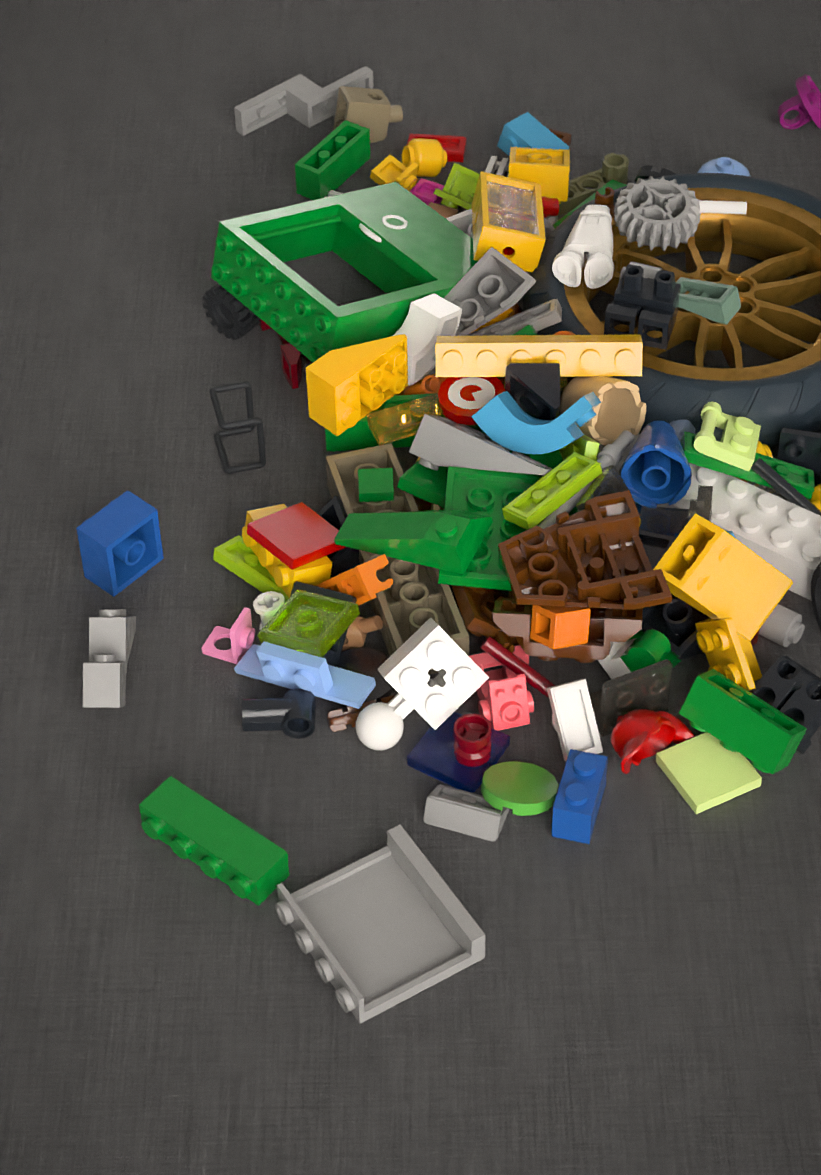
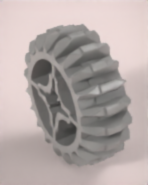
[614,175,701,251]

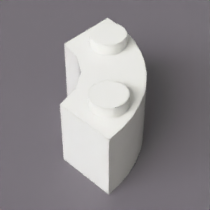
[391,293,462,386]

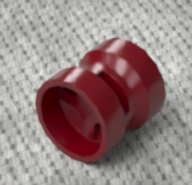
[453,713,492,767]

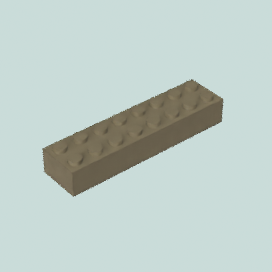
[326,443,469,675]

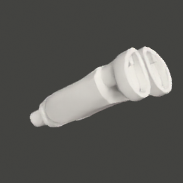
[552,205,614,289]

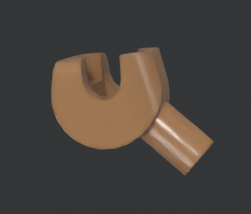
[341,614,383,652]

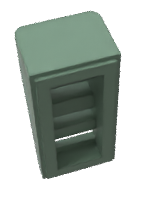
[676,277,741,324]

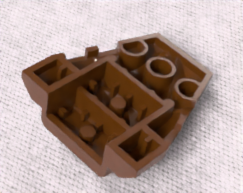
[498,490,672,610]
[493,591,643,663]

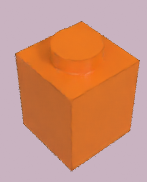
[530,605,591,649]

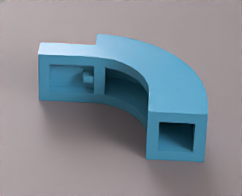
[471,391,601,454]

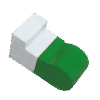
[598,629,671,684]

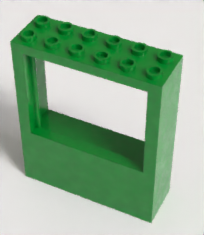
[211,182,478,362]

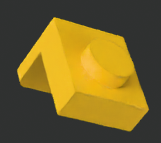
[370,154,419,192]

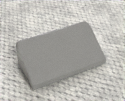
[423,784,510,842]

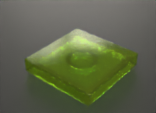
[258,589,360,658]

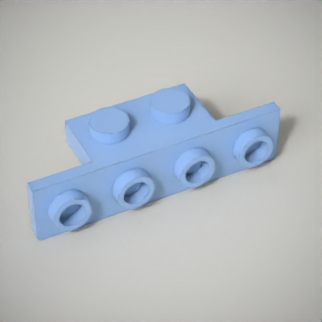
[234,641,376,709]

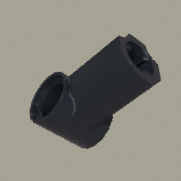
[242,689,316,739]

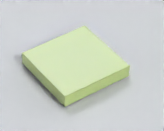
[656,732,762,814]

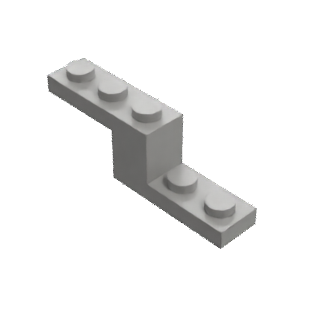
[234,66,373,136]

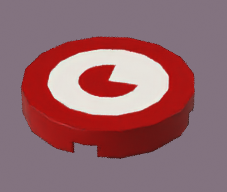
[438,377,505,425]

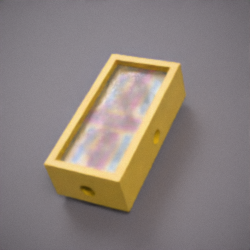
[472,171,546,273]

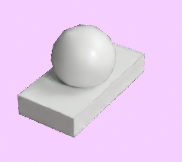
[547,679,603,761]

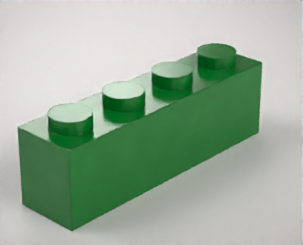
[139,776,290,906]

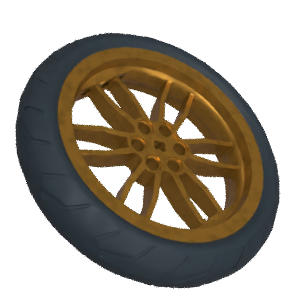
[523,173,821,447]

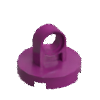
[777,74,821,130]

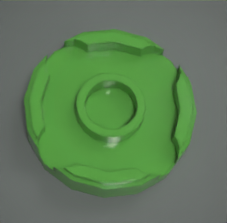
[481,761,558,816]

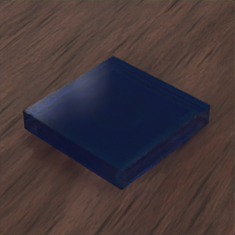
[407,711,510,793]

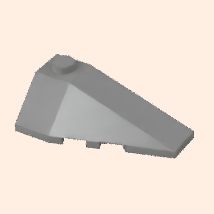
[444,247,536,336]
[409,414,552,476]

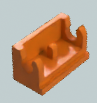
[316,554,393,607]

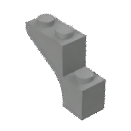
[83,609,136,708]

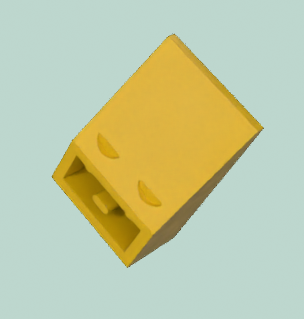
[306,334,408,436]
[653,513,793,642]

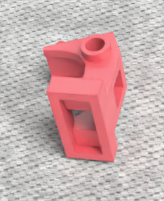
[469,645,534,732]

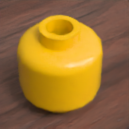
[401,138,447,177]

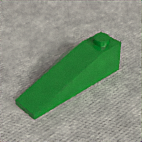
[334,509,493,575]

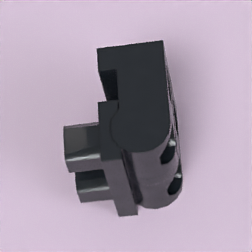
[604,264,681,350]
[749,655,821,754]

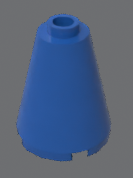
[621,421,692,508]

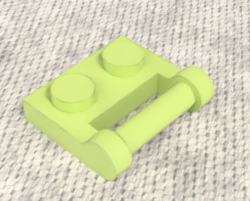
[694,401,761,471]

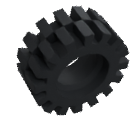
[203,284,260,340]

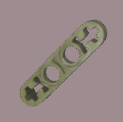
[558,153,629,216]

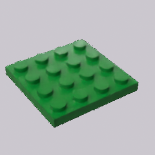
[438,466,588,591]

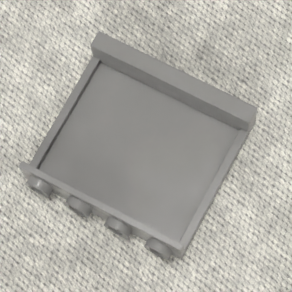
[275,824,485,1024]

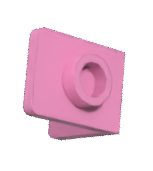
[202,607,255,664]

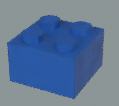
[76,490,164,597]

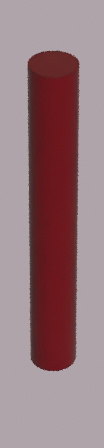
[480,636,556,698]

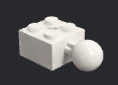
[356,617,489,750]

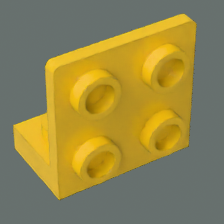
[695,617,762,691]

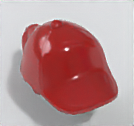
[611,709,696,774]

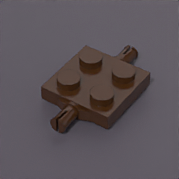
[451,585,519,653]

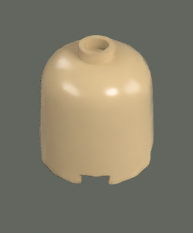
[560,376,646,446]

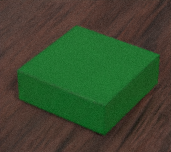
[358,468,394,502]

